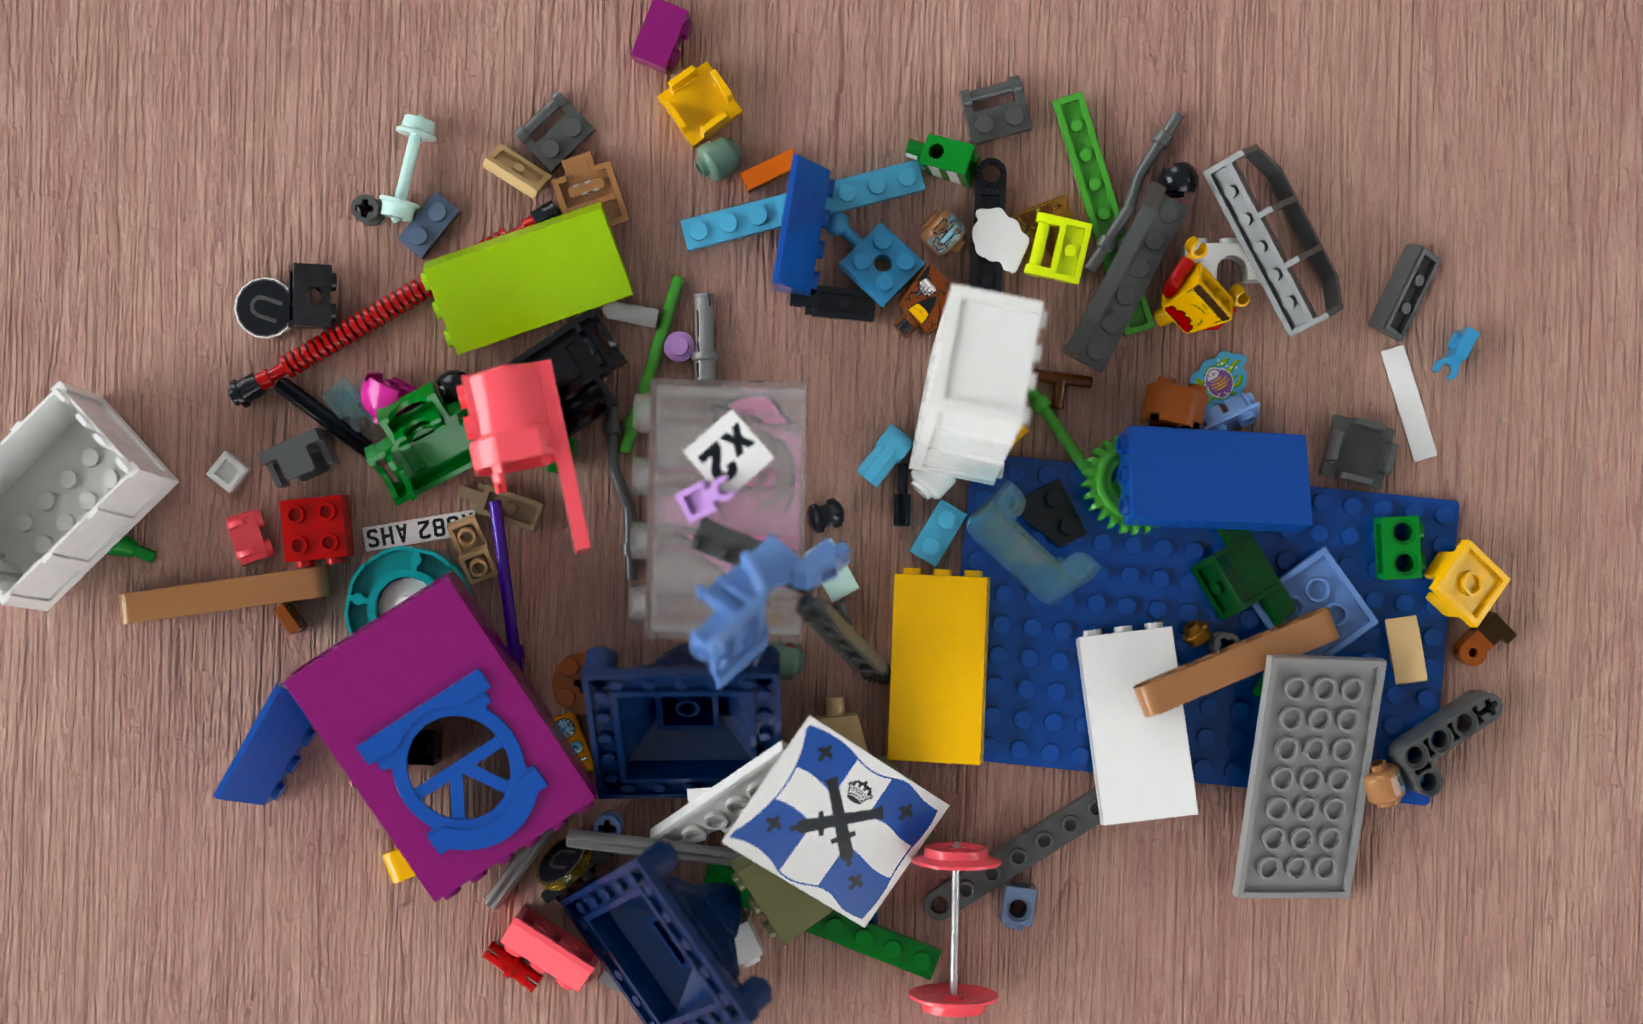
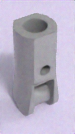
[603,301,660,328]

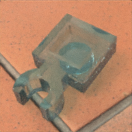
[321,377,374,433]

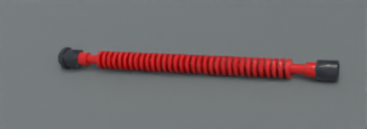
[228,200,560,408]

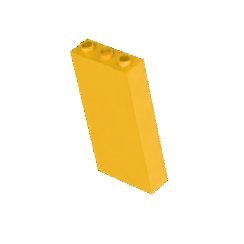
[887,568,990,765]

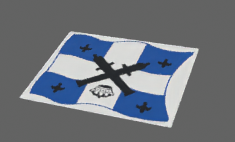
[721,715,950,928]

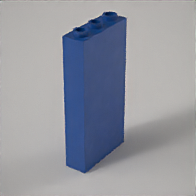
[1116,425,1313,533]

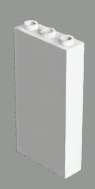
[1076,622,1199,825]

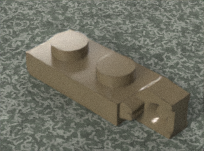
[457,483,546,533]

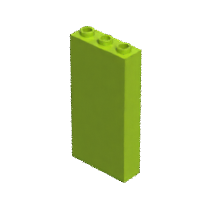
[420,202,633,355]

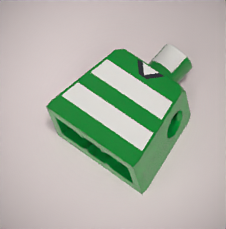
[905,134,980,188]

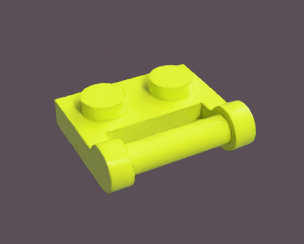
[1024,212,1093,286]

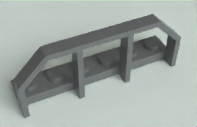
[1202,144,1343,338]
[1060,181,1189,373]

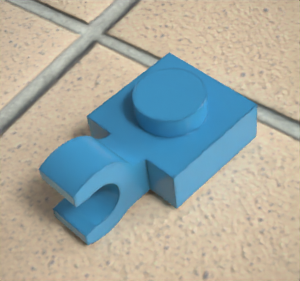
[1432,327,1480,381]

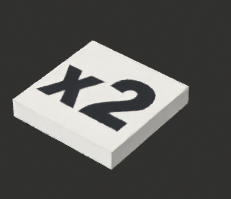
[683,409,775,493]

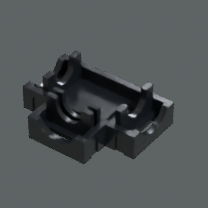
[506,309,628,438]

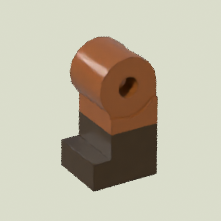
[1453,612,1517,666]

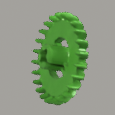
[1080,436,1159,535]

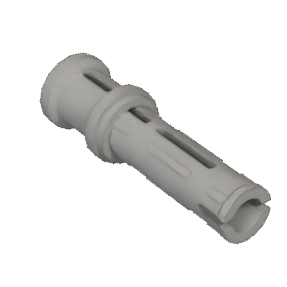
[691,293,720,387]

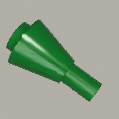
[106,535,157,563]

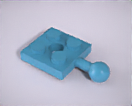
[826,212,926,308]

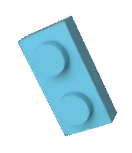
[909,499,967,567]

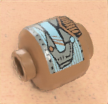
[920,209,966,256]
[1364,759,1406,808]

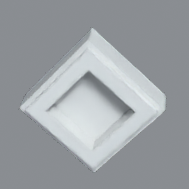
[206,451,251,494]

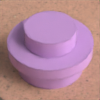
[664,331,695,362]

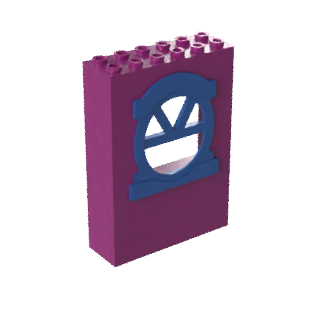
[283,569,597,902]

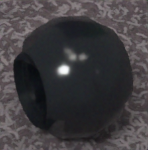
[1159,162,1199,198]
[436,370,466,405]
[806,498,845,533]

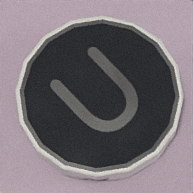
[234,277,291,339]

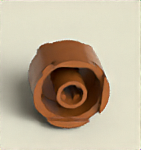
[1140,377,1209,429]
[552,650,589,715]

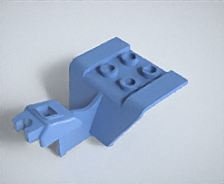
[689,533,851,690]

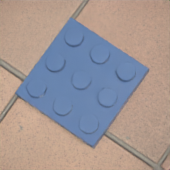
[1251,546,1379,656]

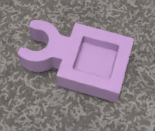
[675,474,737,524]

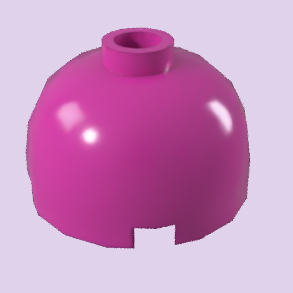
[360,371,423,425]

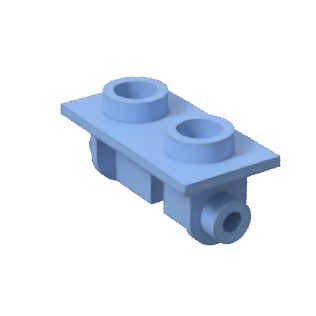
[1203,392,1260,431]

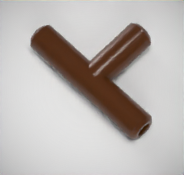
[1031,369,1093,410]

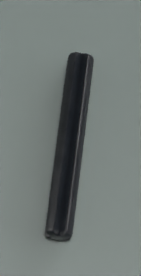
[274,377,373,459]

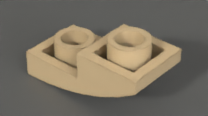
[446,513,498,585]
[1384,615,1427,685]

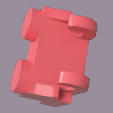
[226,509,274,567]

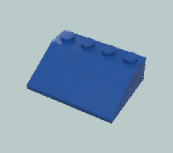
[772,154,835,296]
[213,683,317,805]

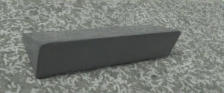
[1368,244,1442,342]

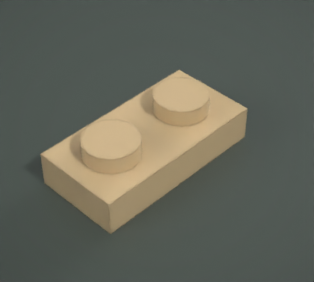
[482,143,552,199]

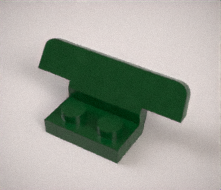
[1190,529,1295,626]

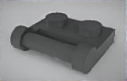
[959,75,1033,146]
[513,89,596,174]

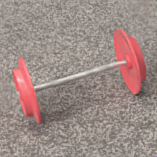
[909,841,1001,1017]

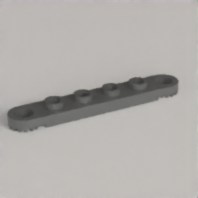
[796,596,891,685]

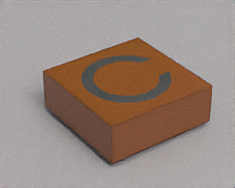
[274,602,308,635]

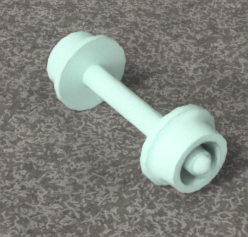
[379,113,437,224]

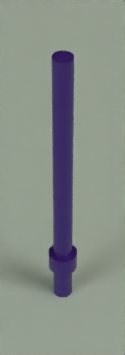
[489,500,525,674]

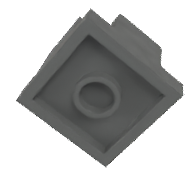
[1318,415,1399,489]
[257,428,341,488]

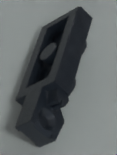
[790,285,875,323]

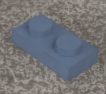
[397,191,461,260]

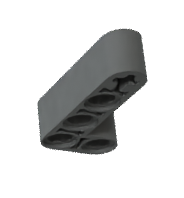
[1388,690,1503,796]

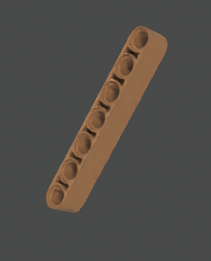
[118,565,333,625]
[1133,607,1340,717]

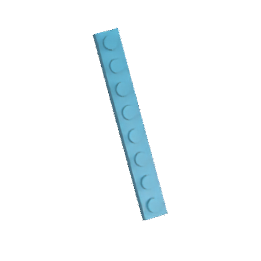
[680,160,926,252]

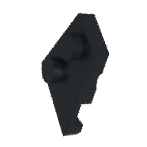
[1005,479,1087,548]

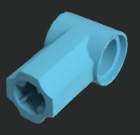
[856,423,914,488]

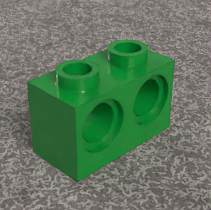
[1373,516,1426,580]

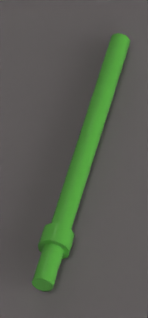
[619,275,685,454]
[1027,386,1131,533]

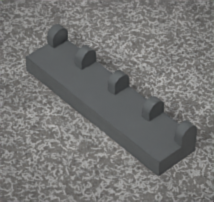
[690,517,815,596]

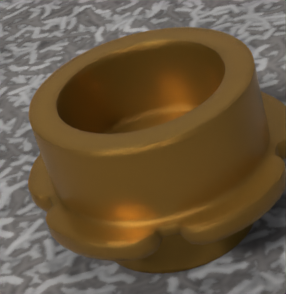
[1182,619,1211,648]

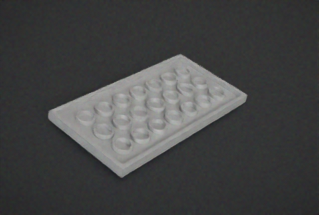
[1232,654,1387,898]

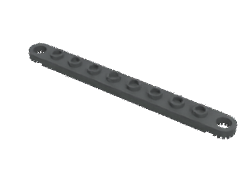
[924,787,1100,920]

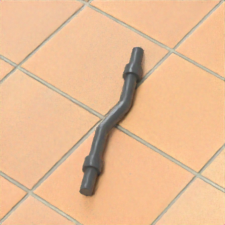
[1084,111,1184,274]
[604,397,640,581]

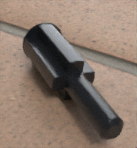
[893,463,911,527]

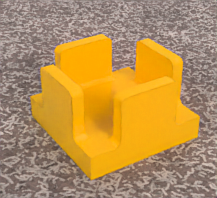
[657,61,743,149]
[1423,540,1511,628]

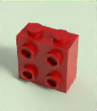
[279,495,355,568]

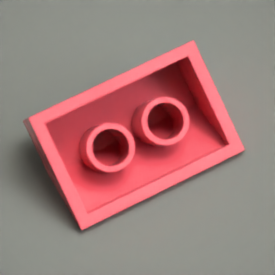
[500,905,599,992]

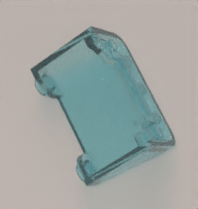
[967,480,1102,604]

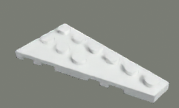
[650,740,789,844]

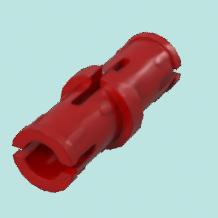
[482,941,543,993]

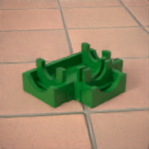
[364,382,473,506]

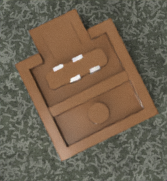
[551,151,631,227]

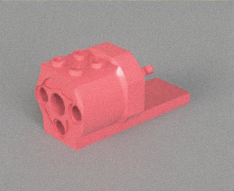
[456,359,591,555]

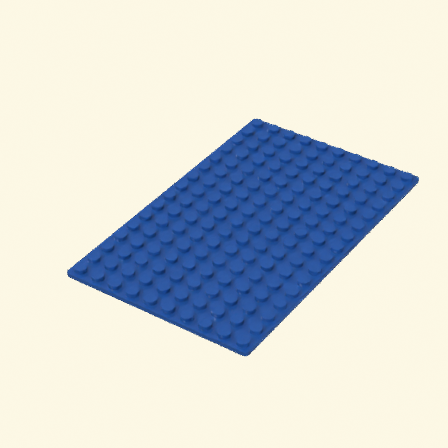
[960,456,1460,805]

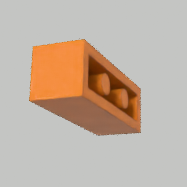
[740,148,794,193]

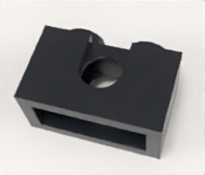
[288,263,337,329]

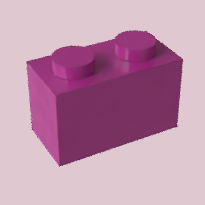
[631,0,693,75]

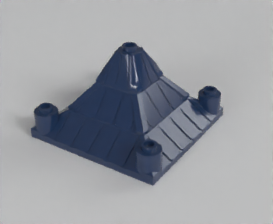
[581,642,782,799]
[559,841,772,1024]

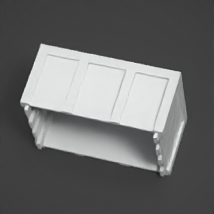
[909,283,1048,486]
[0,380,179,611]

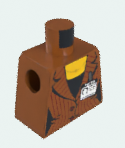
[894,263,951,338]

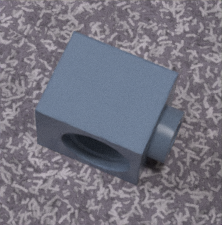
[998,881,1037,930]

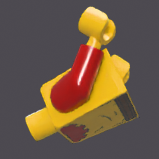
[1154,236,1250,334]

